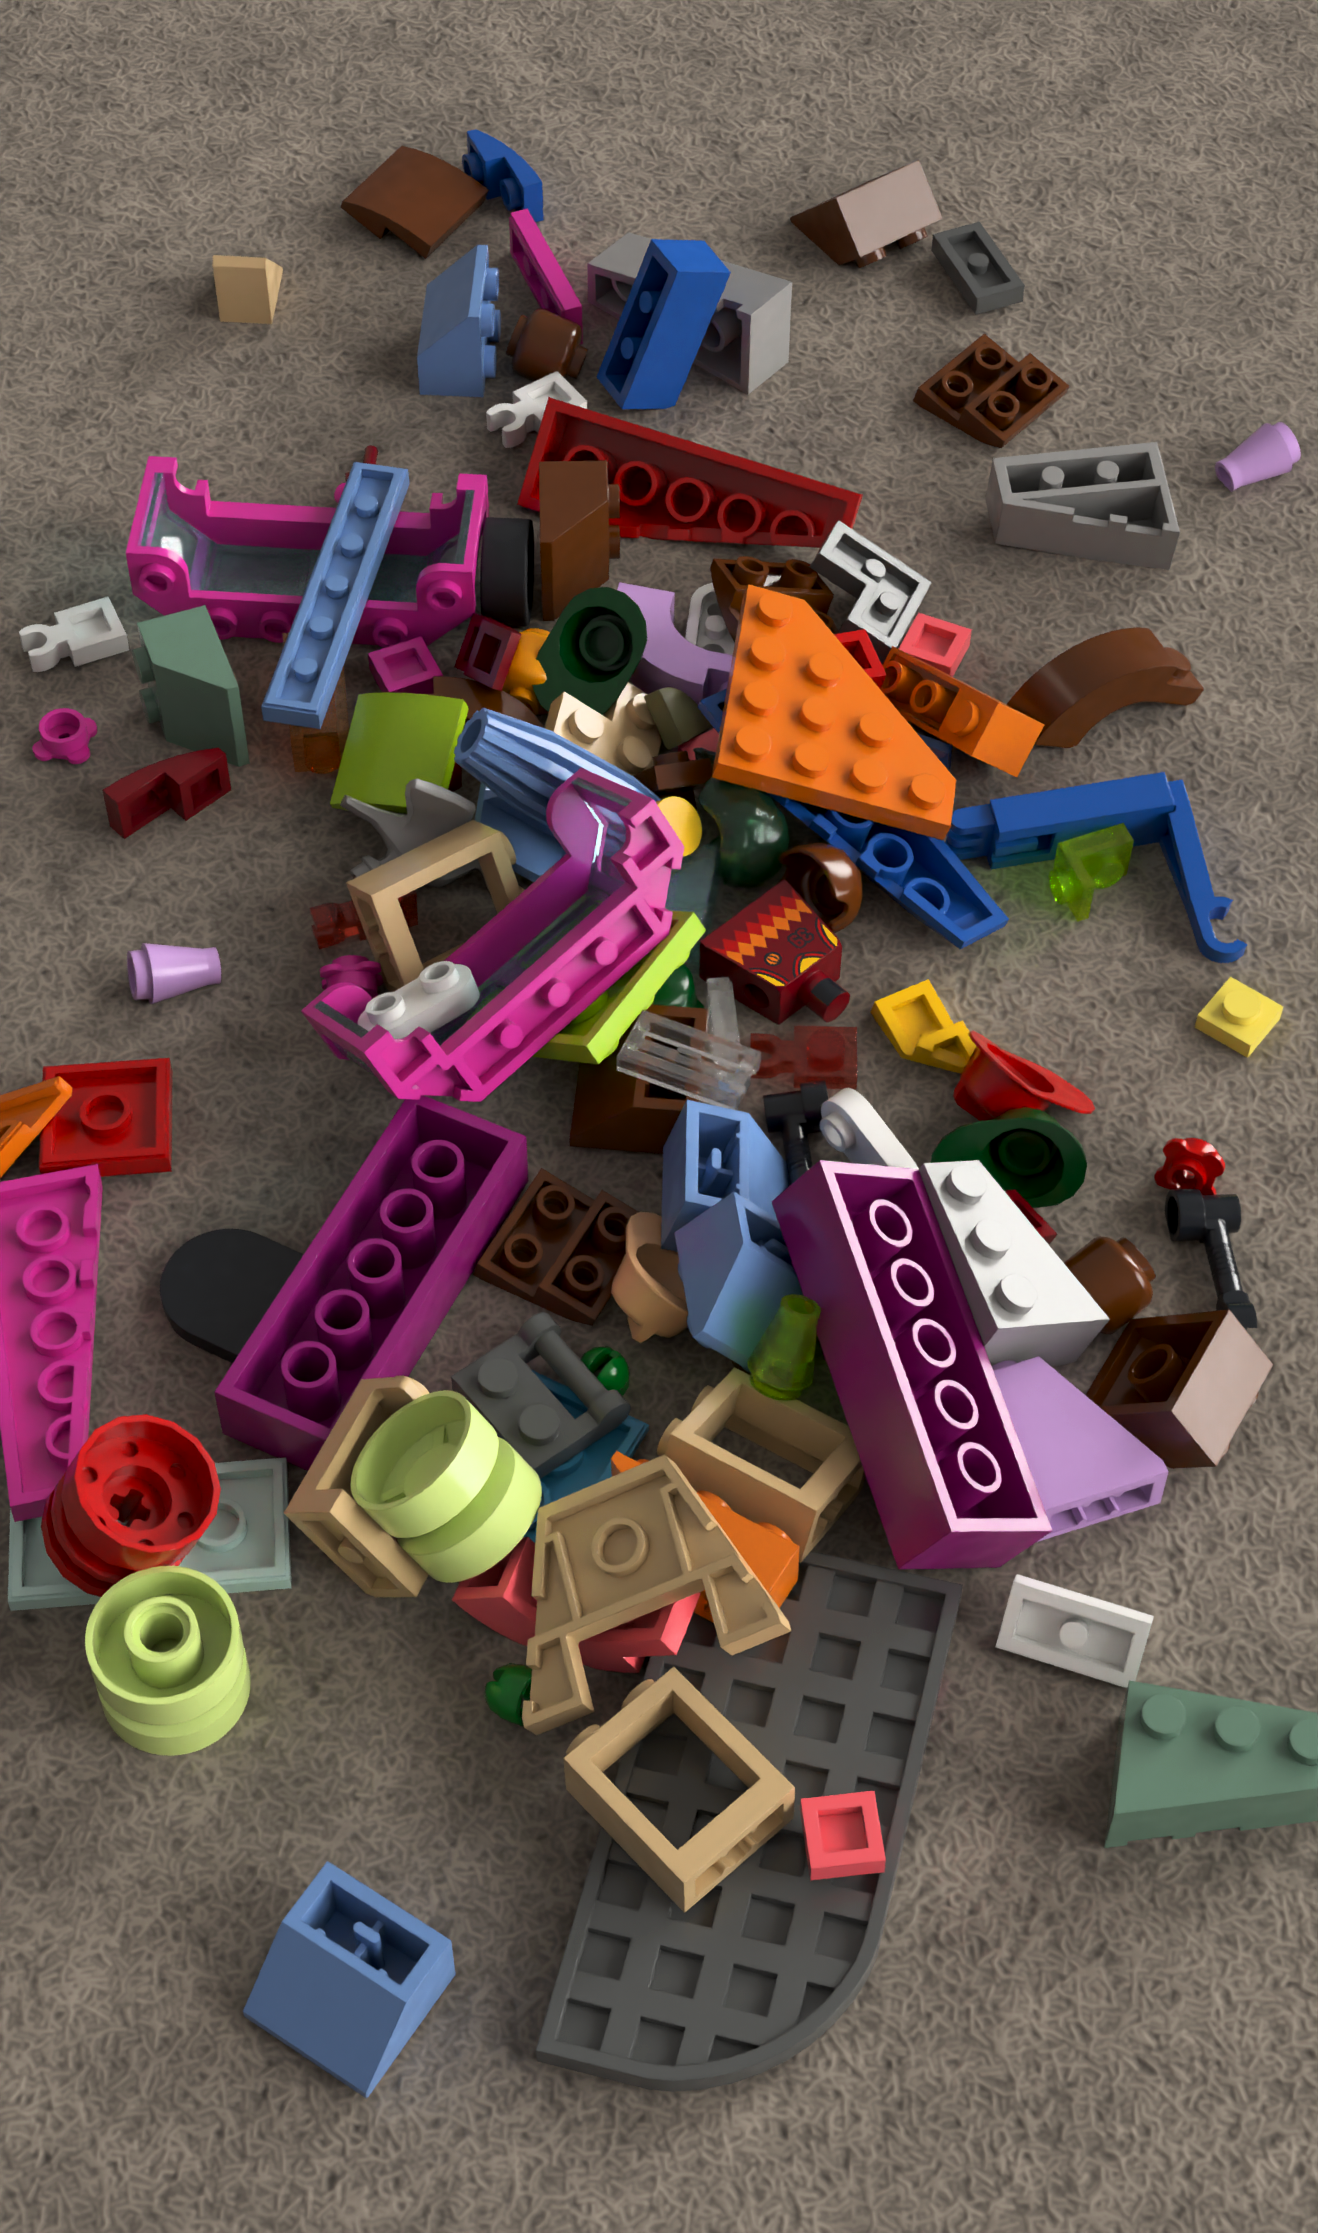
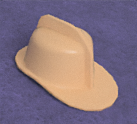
[611,1212,688,1343]

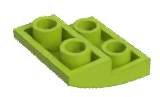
[330,692,469,814]

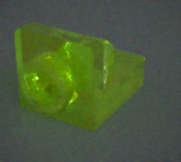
[1048,823,1134,922]

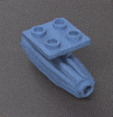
[454,708,662,882]

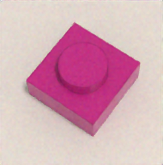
[368,636,443,694]

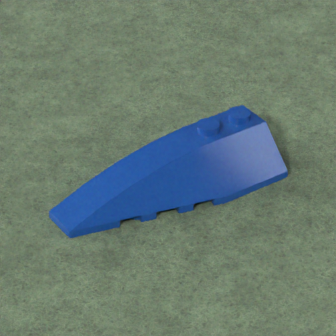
[698,688,1009,949]

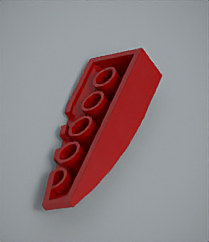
[517,397,863,548]

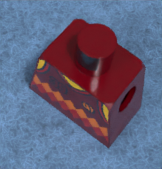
[699,879,850,1025]

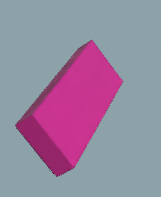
[509,208,583,344]

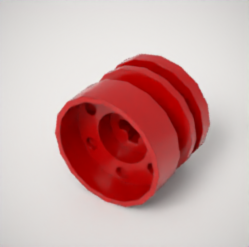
[41,1414,221,1597]

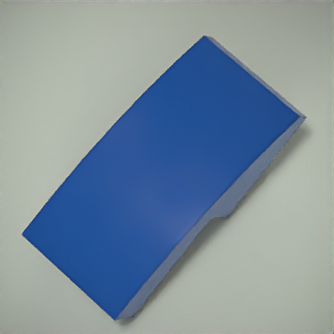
[462,129,544,222]

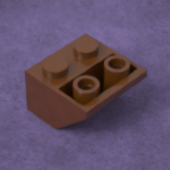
[569,1004,709,1154]

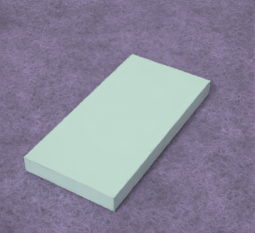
[8,1457,292,1611]

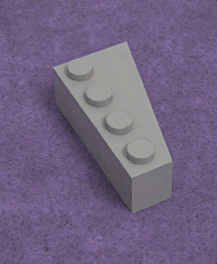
[587,232,792,395]

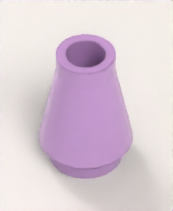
[1215,422,1301,492]
[127,943,221,1004]

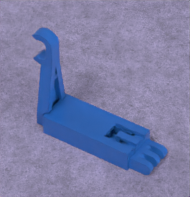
[945,772,1247,963]

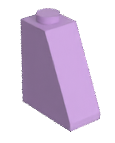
[992,1356,1168,1542]

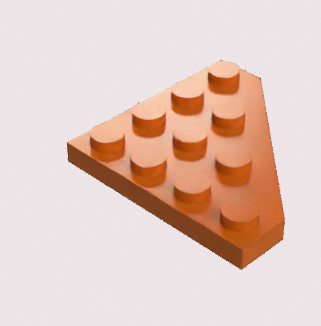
[711,584,956,840]

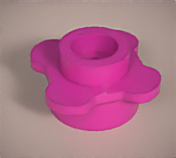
[32,708,98,764]
[319,955,383,999]

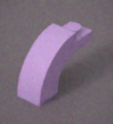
[617,582,733,705]

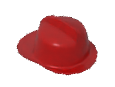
[953,1031,1095,1121]

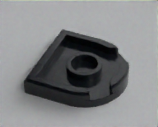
[160,1229,304,1363]

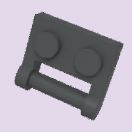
[451,1312,631,1479]

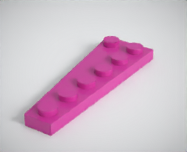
[0,1164,103,1522]

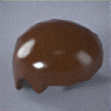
[777,843,862,934]

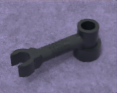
[763,1080,828,1185]
[1165,1189,1257,1331]

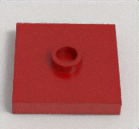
[39,1058,173,1177]

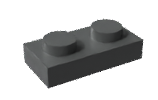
[931,222,1025,315]

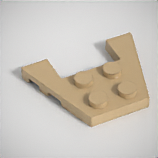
[522,1454,791,1735]

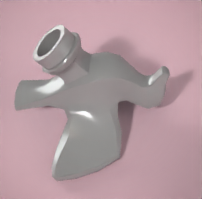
[340,779,490,892]

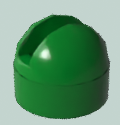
[580,1346,630,1396]
[485,1663,532,1726]

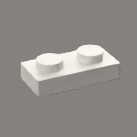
[995,1574,1154,1688]

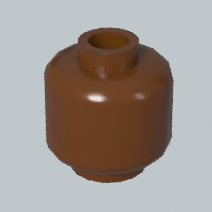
[506,308,589,381]
[1064,1236,1156,1335]

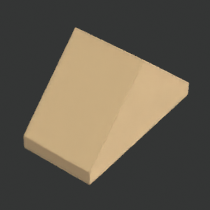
[213,255,283,324]

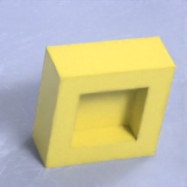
[1195,977,1283,1058]

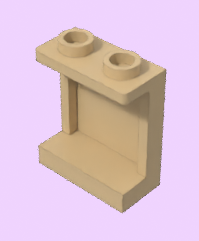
[284,1375,429,1597]

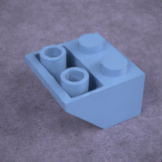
[417,245,501,397]
[661,1100,789,1252]
[674,1191,816,1389]
[243,1861,456,2099]

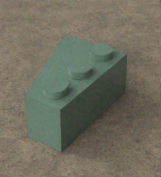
[1104,1680,1318,1848]

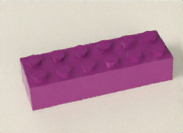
[214,1095,529,1471]
[771,1160,1052,1569]

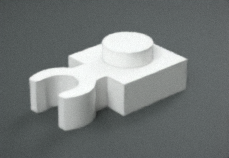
[486,371,587,448]
[19,597,129,672]

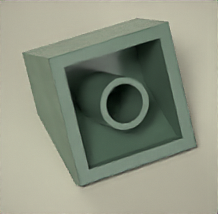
[132,605,250,767]

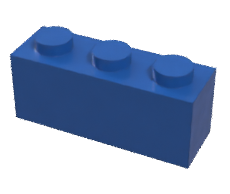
[596,239,731,409]

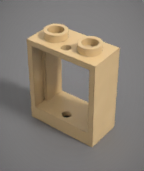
[346,820,524,992]
[657,1367,866,1563]
[563,1667,795,1913]

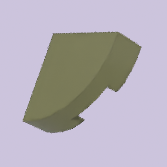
[644,687,711,750]

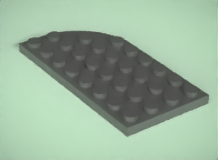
[536,1551,963,2092]

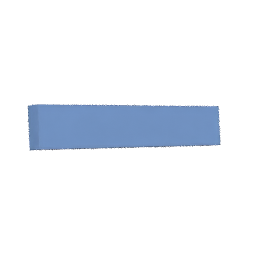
[261,462,410,729]

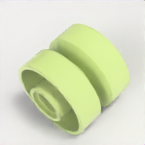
[350,1390,542,1583]
[85,1566,250,1756]

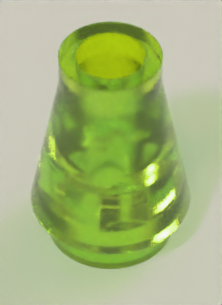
[747,1294,821,1401]

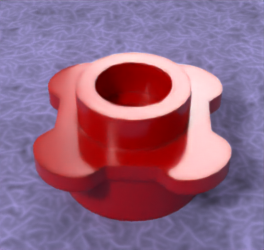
[1154,1138,1225,1195]

